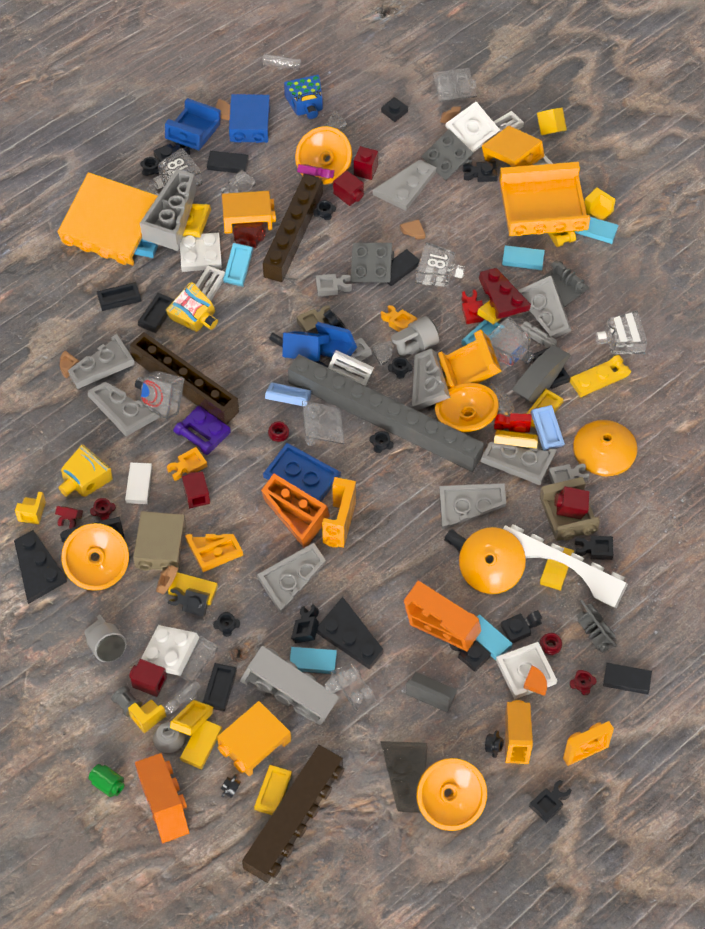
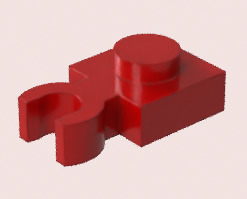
[462,290,485,324]
[494,413,531,433]

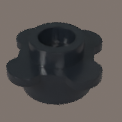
[140,157,161,176]
[313,200,336,220]
[388,357,413,379]
[369,431,394,453]
[213,612,240,637]
[485,730,504,758]
[220,774,241,798]

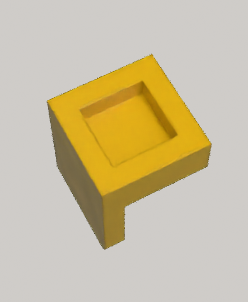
[537,108,567,135]
[584,187,616,221]
[15,492,46,525]
[128,700,166,733]

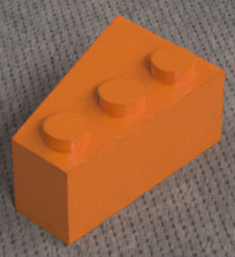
[261,474,330,548]
[404,580,481,651]
[134,753,190,844]

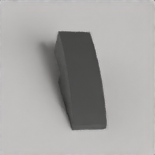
[512,345,571,404]

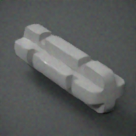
[520,321,557,348]

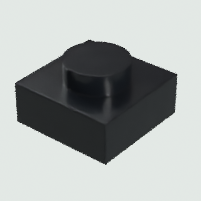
[381,97,408,122]

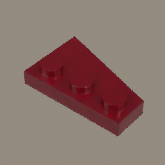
[479,268,531,319]

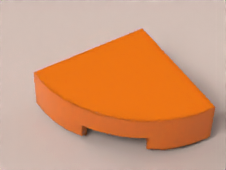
[523,666,547,696]

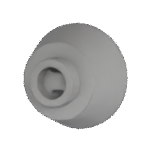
[153,722,185,753]

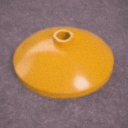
[295,126,352,185]
[435,383,499,432]
[573,420,637,476]
[61,523,129,590]
[459,527,526,594]
[416,758,487,831]

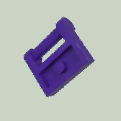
[173,405,231,455]

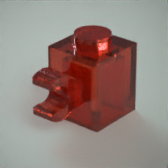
[233,222,266,248]

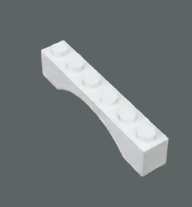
[503,524,628,608]

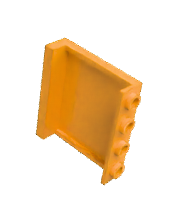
[499,162,590,236]
[58,172,158,266]

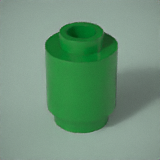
[88,764,125,797]

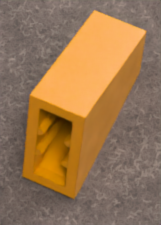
[505,700,533,764]

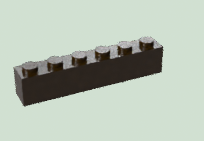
[263,174,323,282]
[130,332,239,425]
[242,745,345,883]

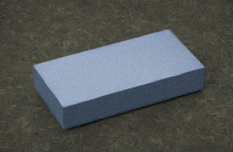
[265,383,311,407]
[531,405,565,451]

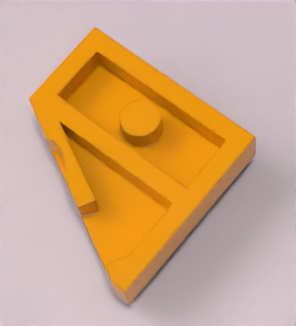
[185,534,243,572]

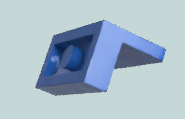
[315,322,357,358]
[282,331,329,361]

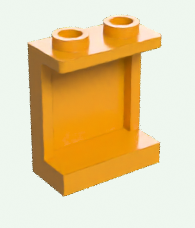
[482,126,545,167]
[222,191,276,234]
[438,330,502,389]
[322,477,356,548]
[217,701,291,777]

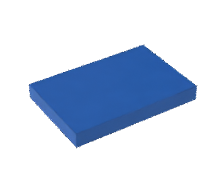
[263,443,341,502]

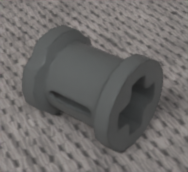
[111,686,142,717]

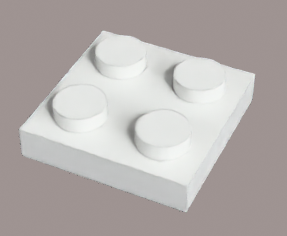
[445,102,500,152]
[180,233,222,272]
[141,625,199,676]
[496,642,557,700]

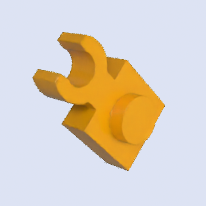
[380,305,417,332]
[167,447,208,481]

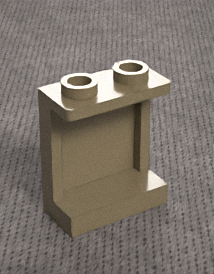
[540,477,600,541]
[133,511,186,571]

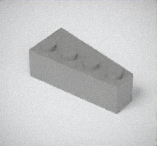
[140,169,197,251]
[240,646,339,726]

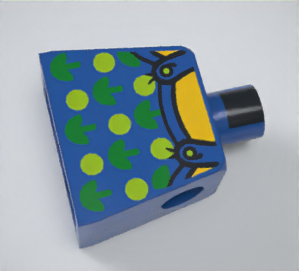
[284,74,323,119]

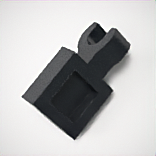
[501,610,542,644]

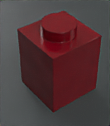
[353,146,378,180]
[333,170,364,206]
[182,471,210,509]
[554,486,590,520]
[129,659,167,697]

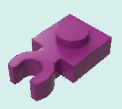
[297,164,335,178]

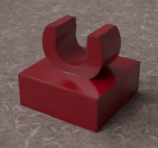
[55,506,83,529]

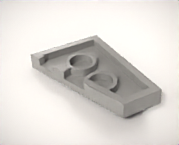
[373,160,437,211]
[518,275,572,338]
[68,334,135,389]
[412,349,450,411]
[88,382,160,436]
[481,442,557,485]
[439,483,506,529]
[257,543,326,613]

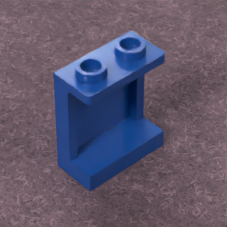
[229,94,270,143]
[165,98,221,151]

